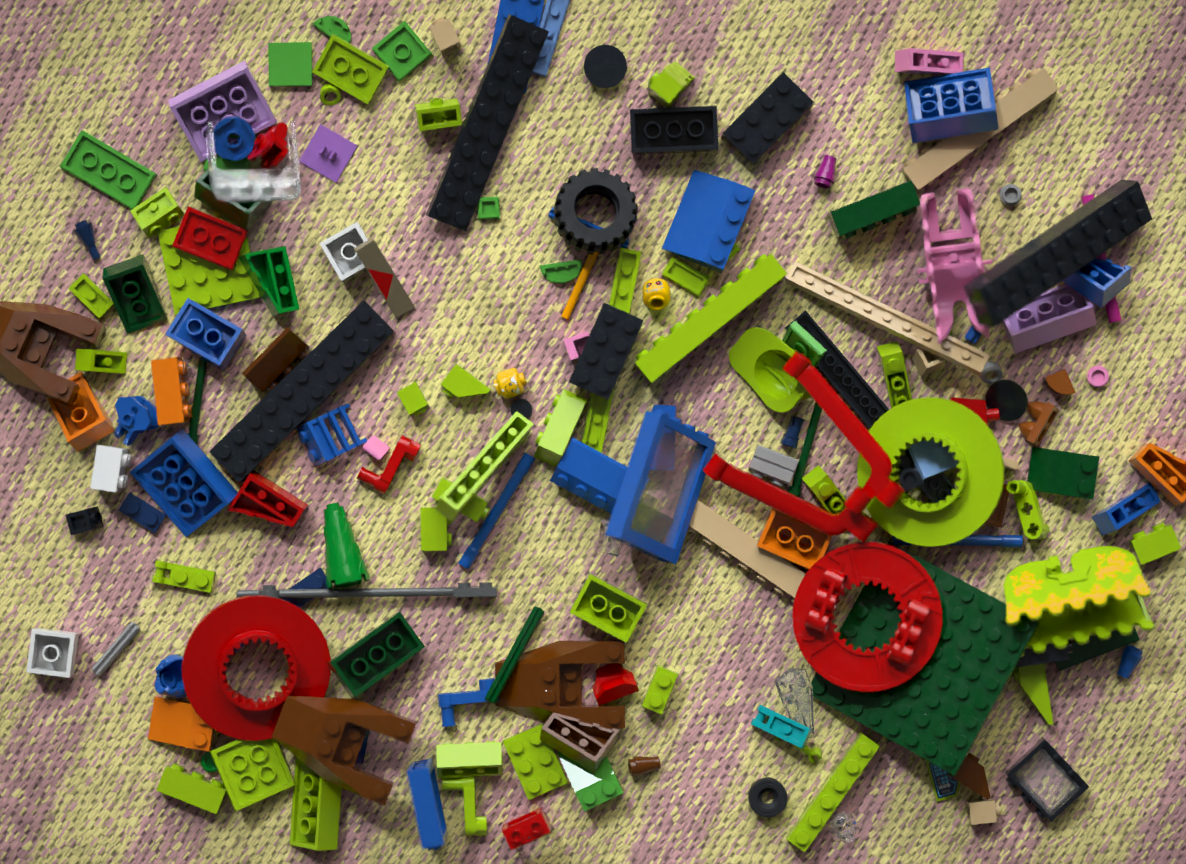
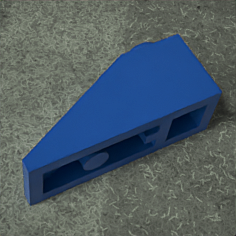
[1092,483,1161,536]

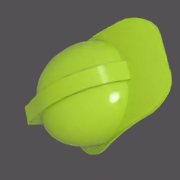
[729,327,811,412]

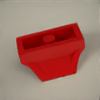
[592,663,639,706]

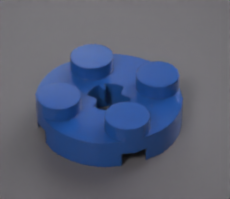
[212,116,255,161]

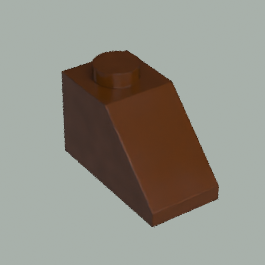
[947,752,990,799]

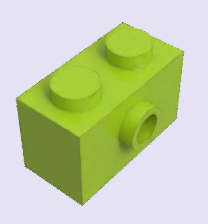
[415,98,462,132]

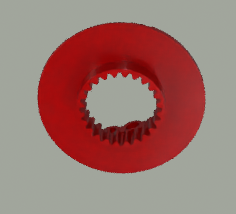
[792,542,942,692]
[182,595,331,741]

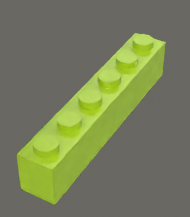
[436,411,534,522]
[786,732,880,852]

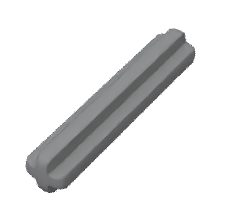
[92,622,140,676]

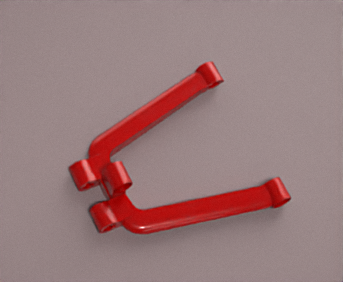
[703,351,905,542]

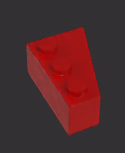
[228,470,308,527]

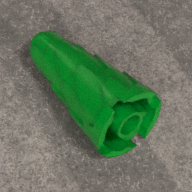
[323,503,370,589]

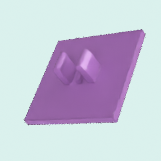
[299,124,358,182]

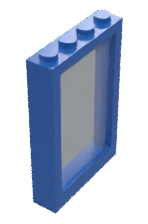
[605,409,716,564]

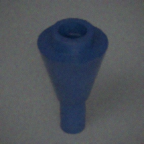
[72,220,101,260]

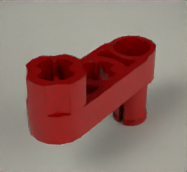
[356,435,422,495]

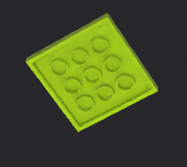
[158,217,260,315]

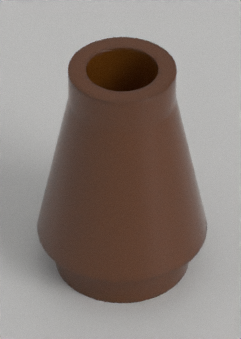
[628,756,661,777]

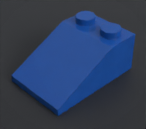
[165,298,247,372]

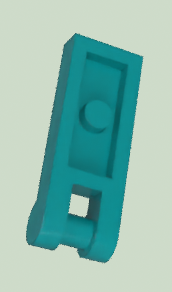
[750,704,813,749]

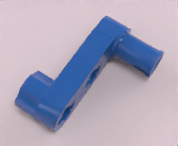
[438,678,500,727]

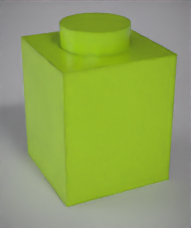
[397,382,429,417]

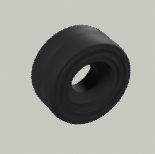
[748,777,788,818]

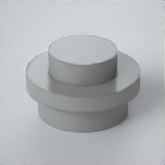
[999,184,1021,206]

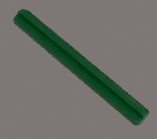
[485,606,544,704]

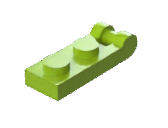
[152,560,216,593]

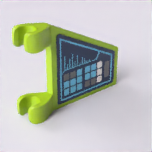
[925,759,960,802]

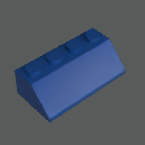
[550,438,649,514]

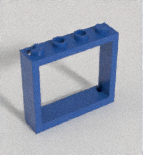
[407,758,448,851]

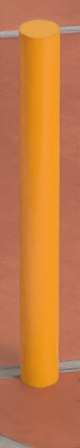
[561,252,599,320]

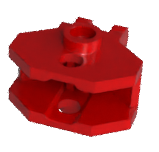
[247,122,288,172]

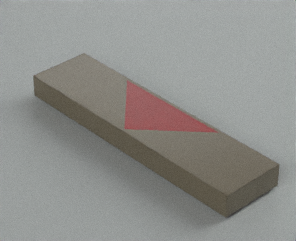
[354,238,414,318]

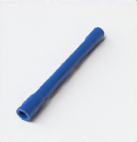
[458,452,536,569]
[892,535,1023,548]

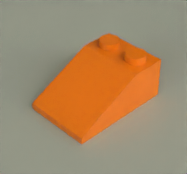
[47,371,115,452]
[148,696,215,751]

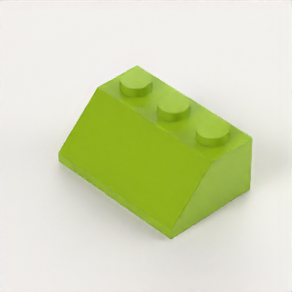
[570,573,647,643]

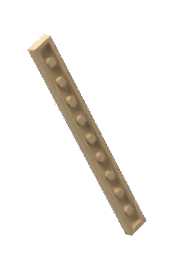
[785,261,990,376]

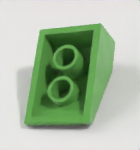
[557,751,623,811]

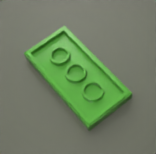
[60,130,156,209]

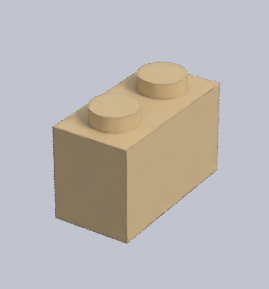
[429,17,462,56]

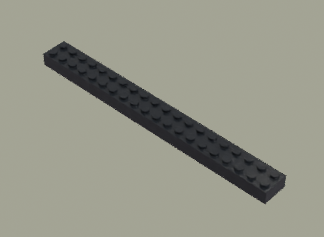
[784,310,956,504]

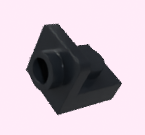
[66,506,103,535]

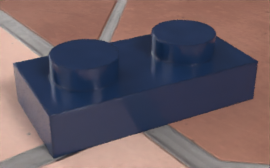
[118,492,167,533]

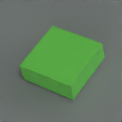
[478,197,500,219]

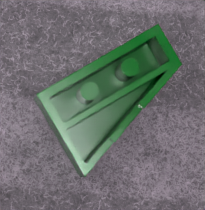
[238,246,300,316]

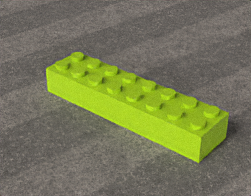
[635,253,787,383]

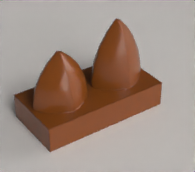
[1019,401,1059,447]

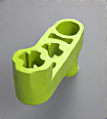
[1007,480,1050,541]
[442,777,487,836]

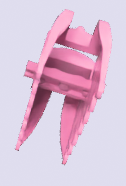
[917,188,992,344]

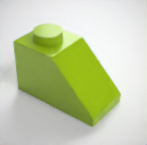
[75,349,127,374]
[441,364,491,398]

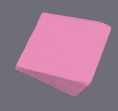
[363,435,390,460]

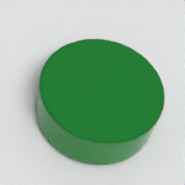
[201,750,217,772]

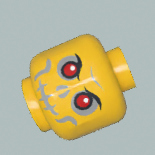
[642,278,670,310]

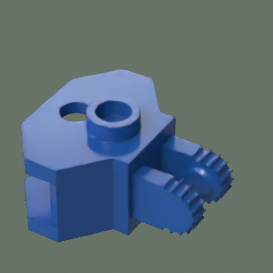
[114,396,159,446]

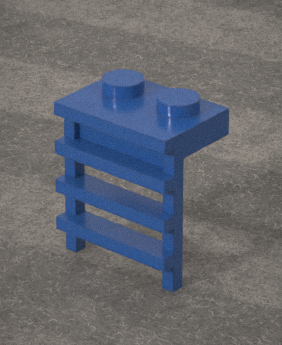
[297,403,367,467]

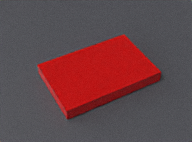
[172,206,249,271]

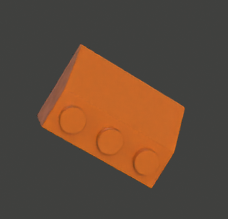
[757,508,832,569]

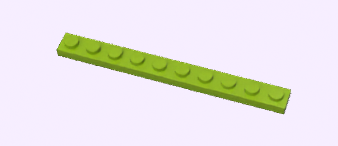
[582,247,641,453]

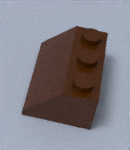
[242,327,309,392]

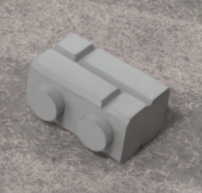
[748,445,798,487]

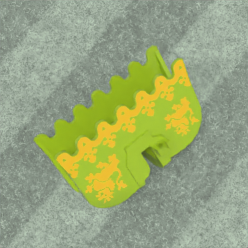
[1004,546,1155,657]

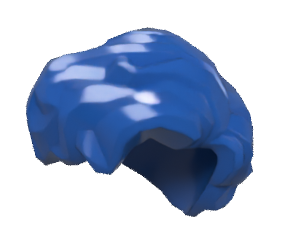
[154,654,187,698]

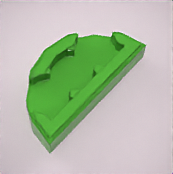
[313,16,351,44]
[539,259,582,284]

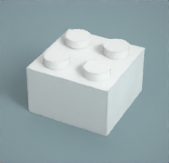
[320,222,368,282]
[90,445,131,492]
[27,628,79,678]

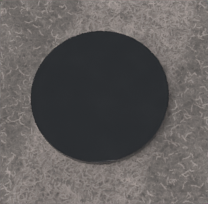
[584,45,627,88]
[985,380,1028,421]

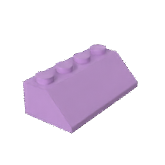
[1002,284,1097,354]

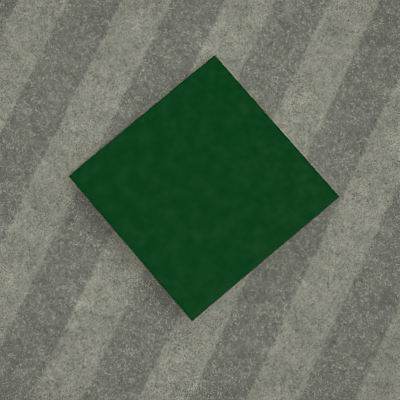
[806,541,1040,776]

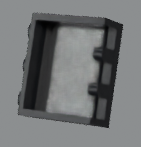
[1005,736,1089,822]

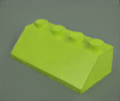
[289,759,341,851]

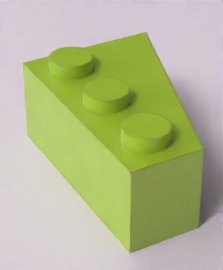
[648,61,695,108]
[534,389,587,467]

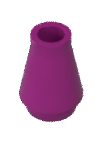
[814,155,837,189]

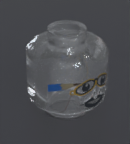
[827,811,860,844]

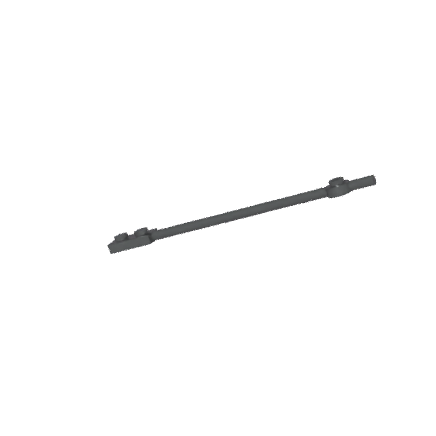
[236,582,497,599]

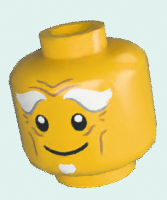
[494,368,527,399]

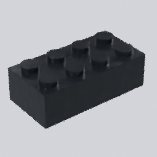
[721,72,814,165]
[630,106,719,155]
[569,303,644,400]

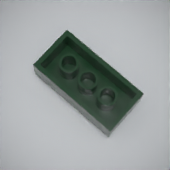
[827,180,921,240]
[327,612,425,698]

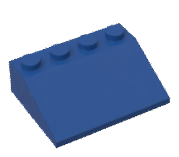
[904,67,999,143]
[662,170,756,273]
[130,428,238,537]

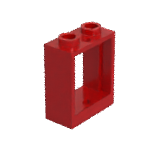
[502,807,551,850]

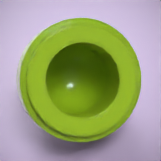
[320,83,341,106]

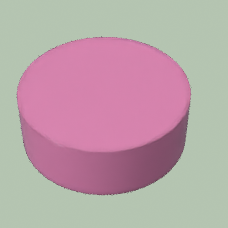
[1087,366,1109,387]

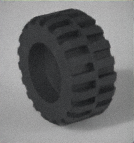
[553,168,638,255]

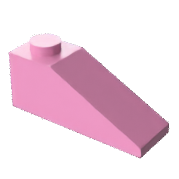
[895,48,963,74]

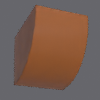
[1043,369,1076,395]

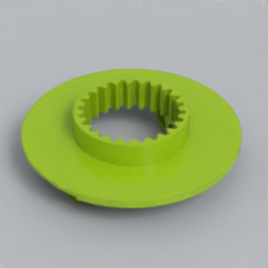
[857,397,1004,546]

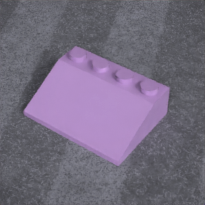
[168,60,277,162]

